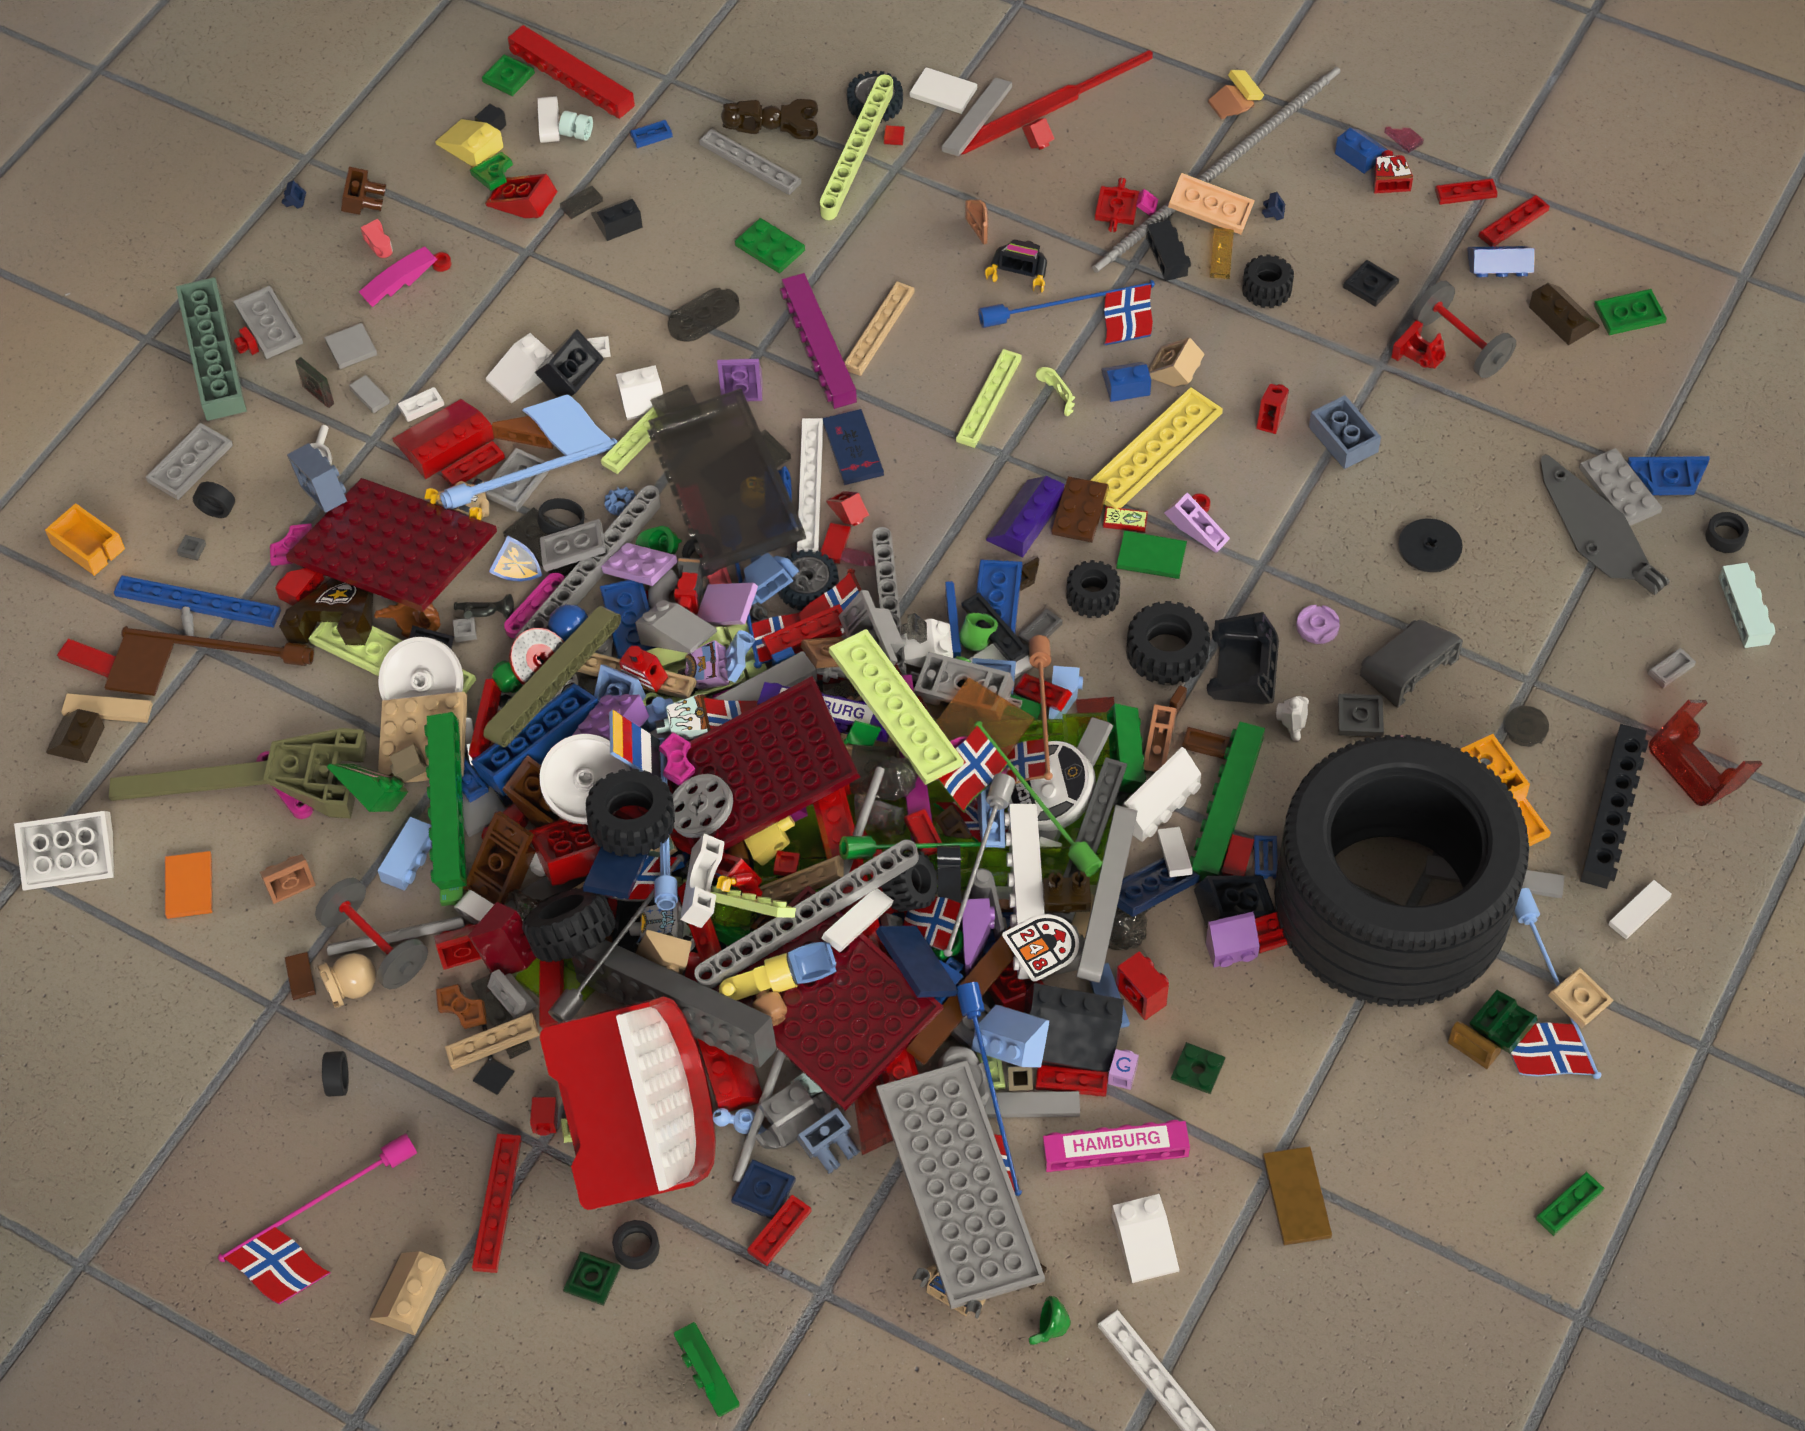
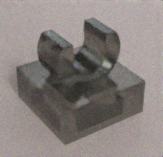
[901,613,927,643]

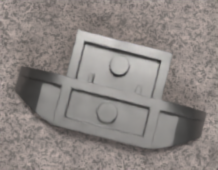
[755,1080,834,1149]

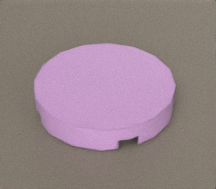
[1296,605,1340,644]

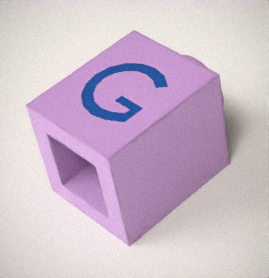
[1108,1049,1139,1090]

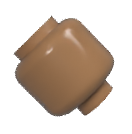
[752,990,787,1026]

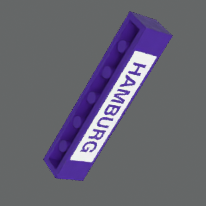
[757,682,889,742]

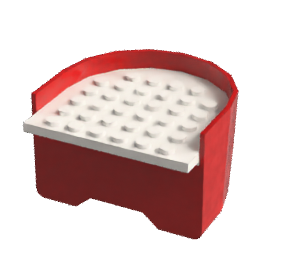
[540,996,716,1210]

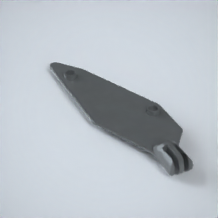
[1541,455,1670,596]

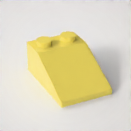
[435,119,503,167]

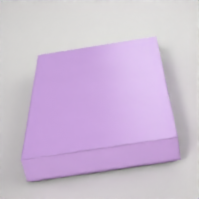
[697,583,758,625]

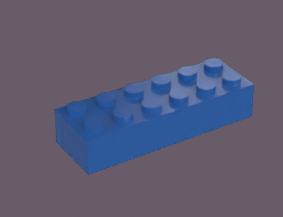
[471,683,599,797]

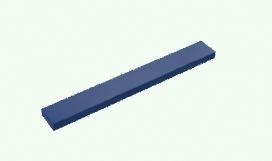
[114,575,281,628]

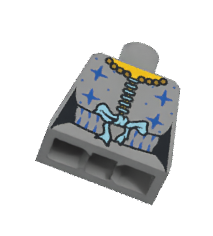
[629,901,684,939]

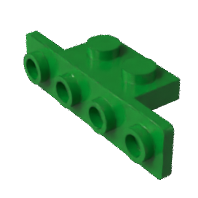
[674,1322,740,1417]

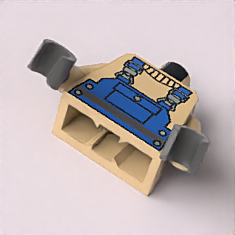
[912,1264,986,1319]

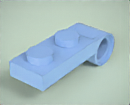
[725,630,755,683]

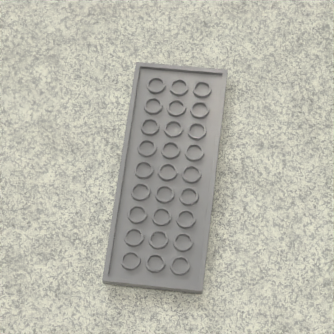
[876,1061,1045,1309]

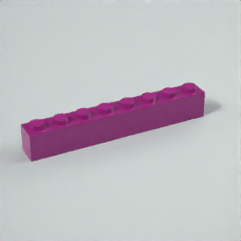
[780,273,857,409]

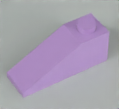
[1164,493,1230,553]

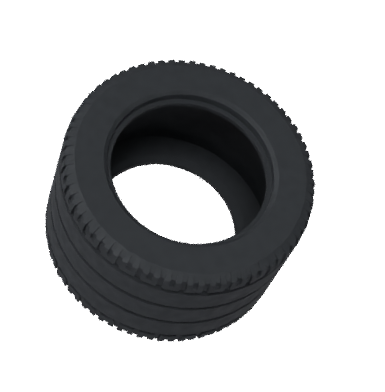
[1274,734,1529,1007]

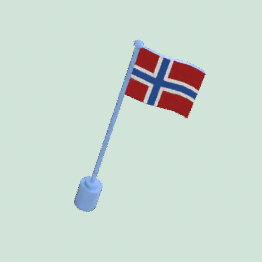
[1511,888,1601,1079]

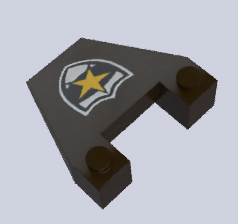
[279,578,373,646]

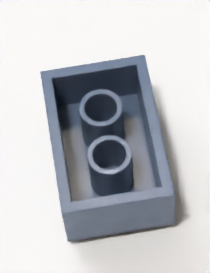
[1309,395,1381,469]
[287,443,347,513]

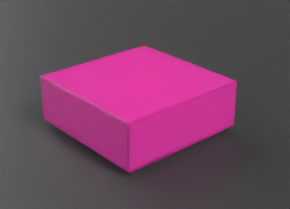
[1136,189,1159,217]

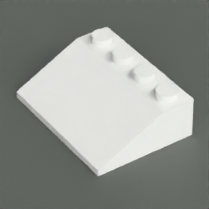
[14,811,114,891]

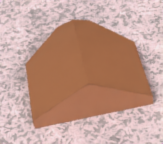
[1208,85,1254,119]
[965,199,988,245]

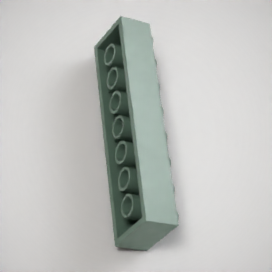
[176,277,247,421]

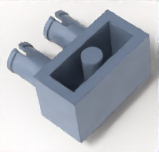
[797,1108,860,1174]

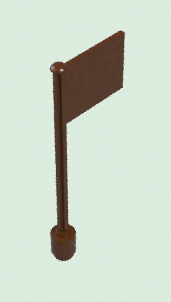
[104,626,314,696]

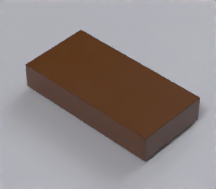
[1182,727,1230,759]
[285,952,316,1000]

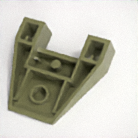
[263,728,367,819]

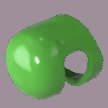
[959,613,998,651]

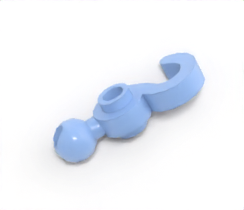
[713,1108,767,1134]

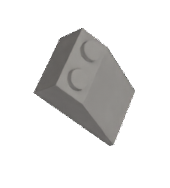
[635,601,717,653]

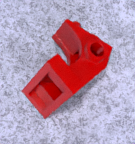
[1391,320,1446,369]

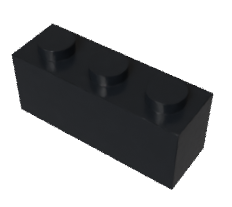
[1146,220,1191,281]

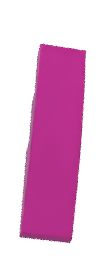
[359,246,437,307]

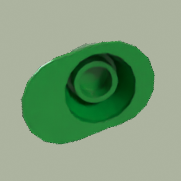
[635,526,682,555]

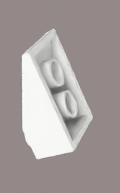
[486,333,552,403]
[1111,1194,1179,1283]

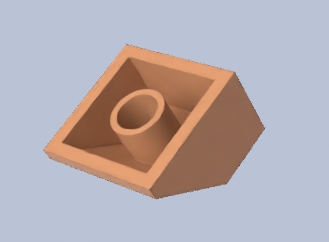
[260,854,316,904]

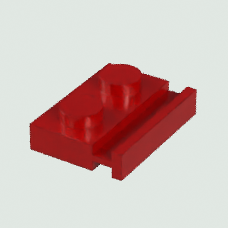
[1255,912,1288,954]

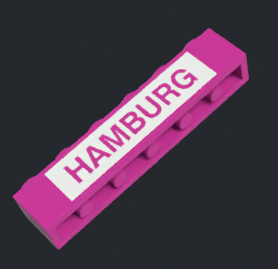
[1043,1120,1190,1172]

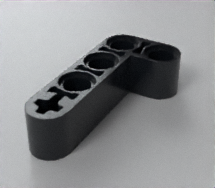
[937,846,962,931]

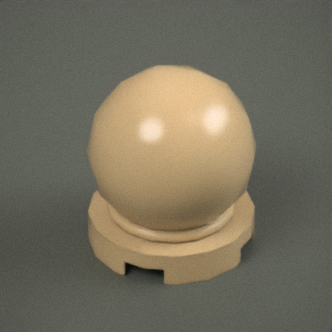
[317,953,377,1008]

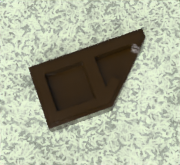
[1020,557,1040,591]

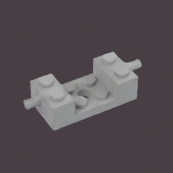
[910,652,1022,722]

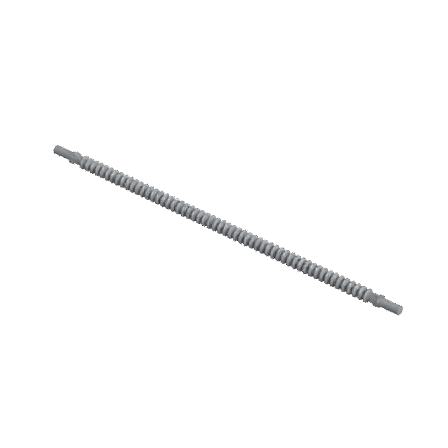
[1092,67,1341,273]

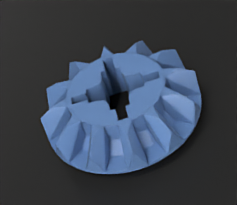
[604,487,636,516]

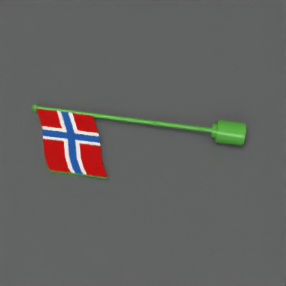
[938,721,1103,877]

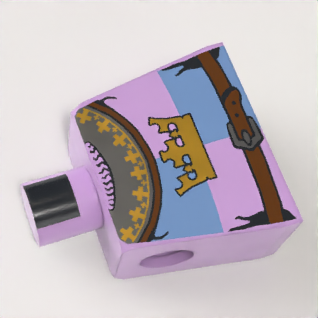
[678,640,729,689]

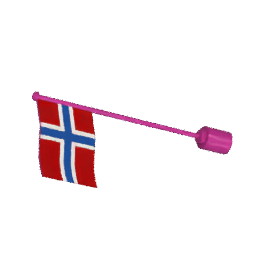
[218,1133,417,1305]

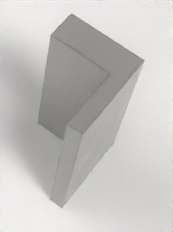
[487,969,537,1019]

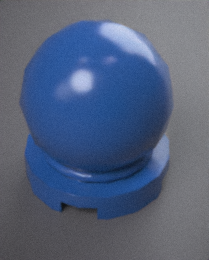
[548,604,588,642]

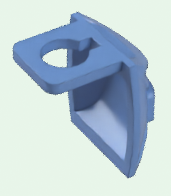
[788,942,836,984]

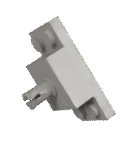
[839,590,906,665]

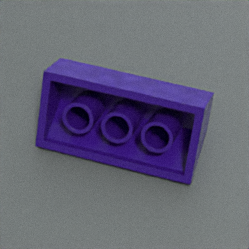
[986,476,1064,558]

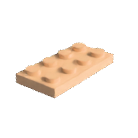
[1168,173,1254,235]

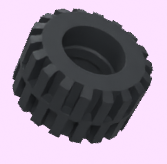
[1242,254,1294,308]
[1066,560,1120,618]
[880,851,938,912]

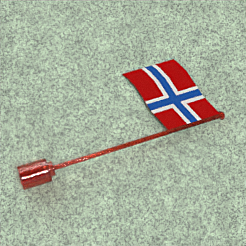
[799,568,931,716]

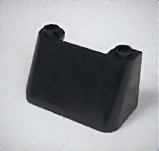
[1207,612,1279,705]

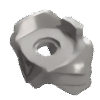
[938,1046,990,1107]

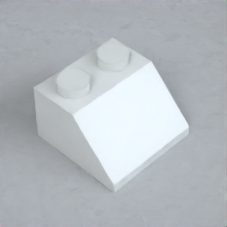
[616,365,667,420]
[900,619,953,668]

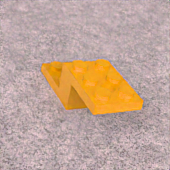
[1461,734,1551,847]

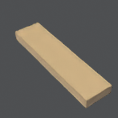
[61,694,153,723]
[445,1012,540,1070]

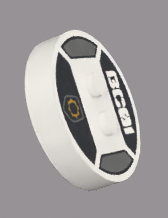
[1009,741,1096,831]

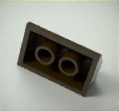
[1529,283,1600,345]

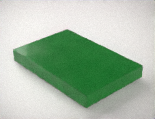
[1594,289,1667,335]
[1117,531,1187,579]

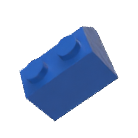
[1335,128,1388,174]
[1101,362,1151,402]

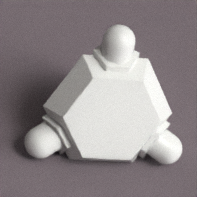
[1276,696,1309,742]

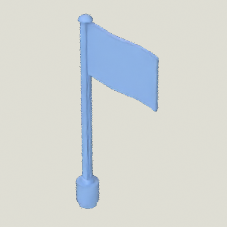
[440,394,618,509]

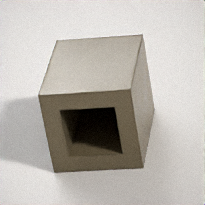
[389,744,427,782]

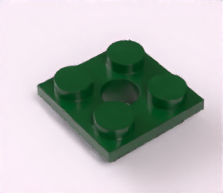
[1171,1042,1226,1095]
[563,1251,621,1306]

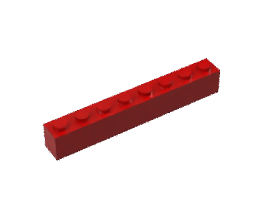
[508,25,635,119]

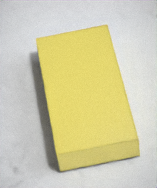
[1228,70,1264,100]

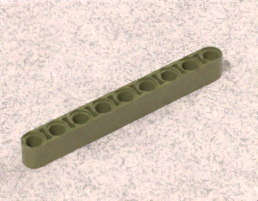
[484,606,621,747]

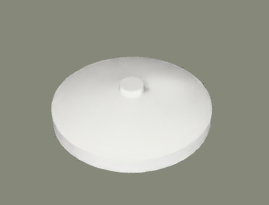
[378,637,464,700]
[540,734,630,824]

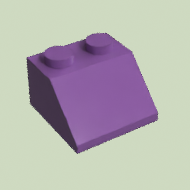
[1206,912,1260,967]

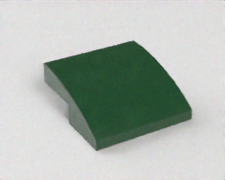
[1469,990,1538,1054]

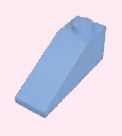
[1048,666,1083,733]
[977,786,1005,848]

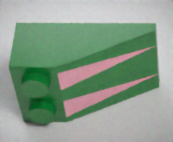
[327,764,408,812]

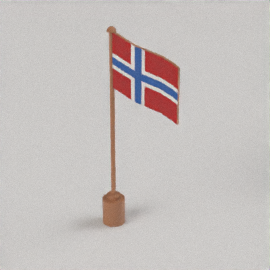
[1001,635,1053,784]

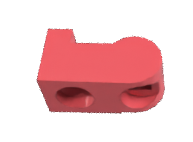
[361,219,393,258]

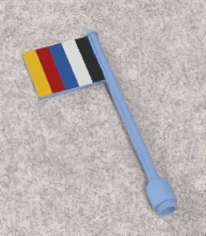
[609,710,678,910]

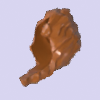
[374,603,441,638]

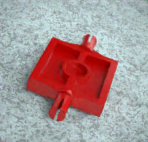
[1095,178,1140,232]

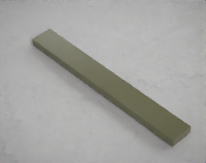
[109,761,267,801]

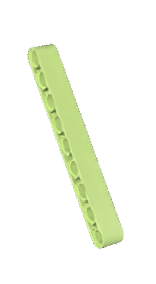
[820,74,893,220]

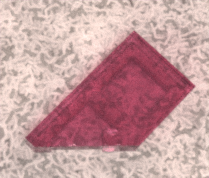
[1384,127,1424,153]

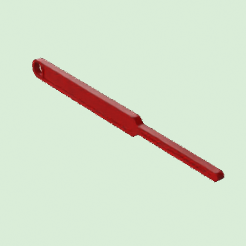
[961,50,1153,154]

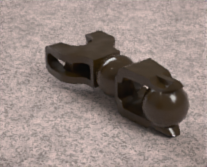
[721,99,818,139]

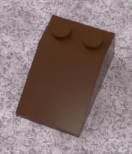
[502,755,563,828]

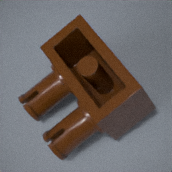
[341,166,386,215]

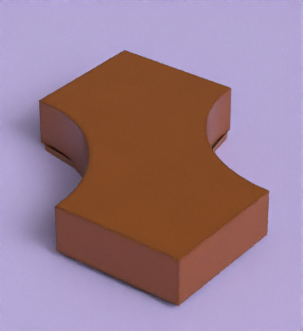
[436,984,487,1029]

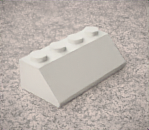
[1123,747,1201,842]

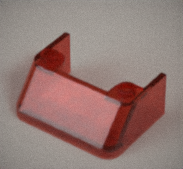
[1649,700,1763,806]

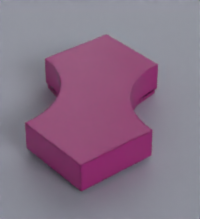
[270,523,313,566]
[659,732,695,786]

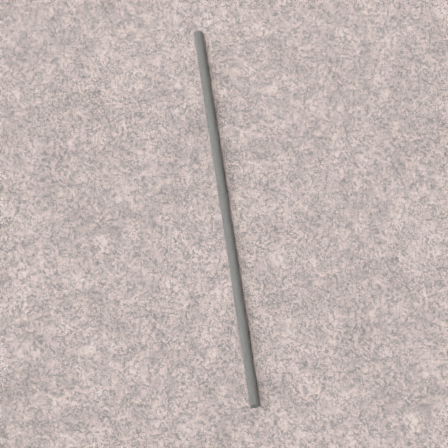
[732,767,885,1183]

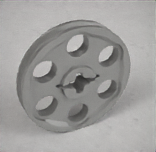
[672,774,733,838]

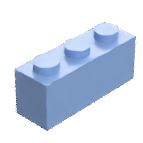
[378,817,432,891]

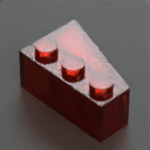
[854,1078,893,1155]

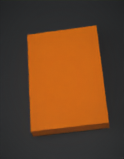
[165,851,212,919]

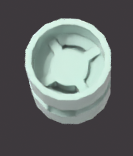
[559,111,593,141]

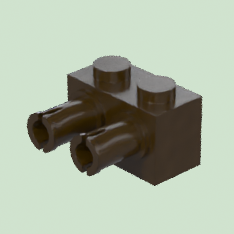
[1043,871,1091,913]

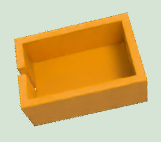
[45,503,125,576]

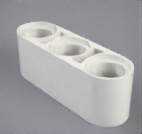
[538,96,560,143]
[454,890,494,924]

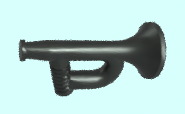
[454,594,514,619]

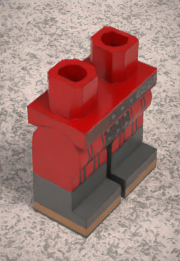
[674,558,703,616]

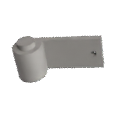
[969,868,1007,941]

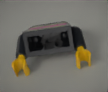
[985,239,1047,293]

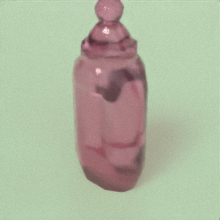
[841,548,875,567]

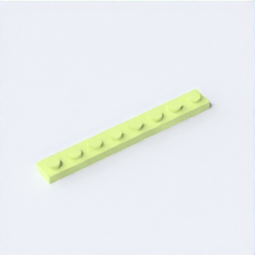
[670,875,796,917]

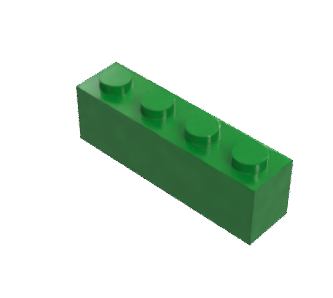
[1105,703,1146,794]

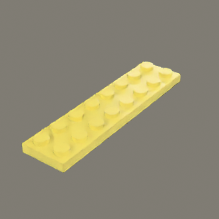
[1090,388,1223,510]

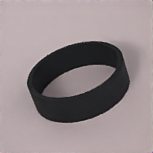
[538,498,585,535]

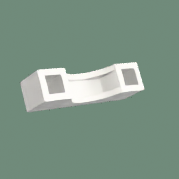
[680,834,724,928]

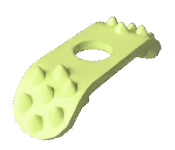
[1036,367,1075,416]

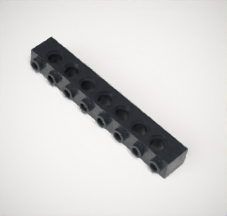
[1580,724,1649,889]

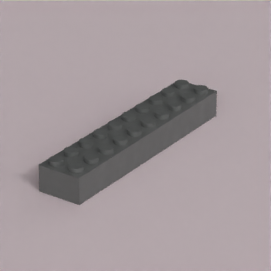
[572,940,777,1068]

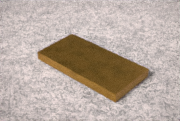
[1263,1146,1332,1245]

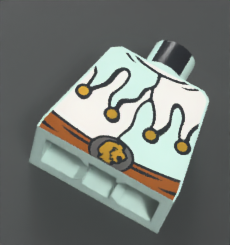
[655,695,708,742]

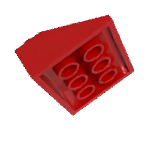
[392,399,495,479]
[530,814,622,886]

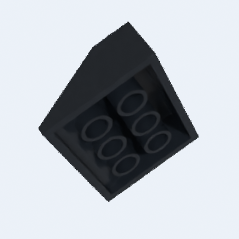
[1024,983,1124,1074]

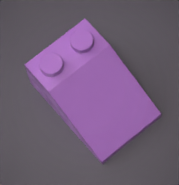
[717,359,763,402]
[961,898,995,978]

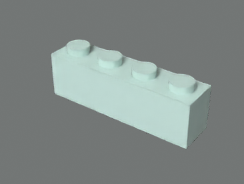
[1718,563,1775,648]

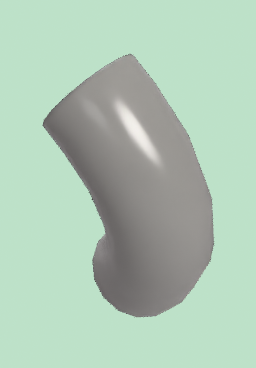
[648,569,679,609]

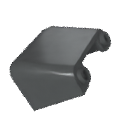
[1360,619,1463,708]

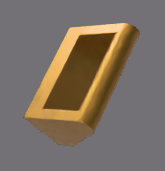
[1448,1021,1501,1069]

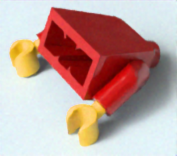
[713,853,763,899]

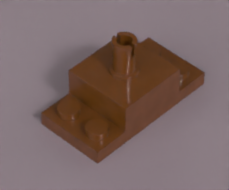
[463,811,536,905]

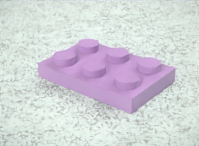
[601,543,677,586]

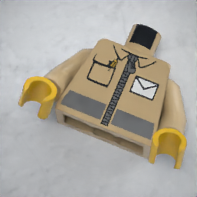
[424,478,489,520]

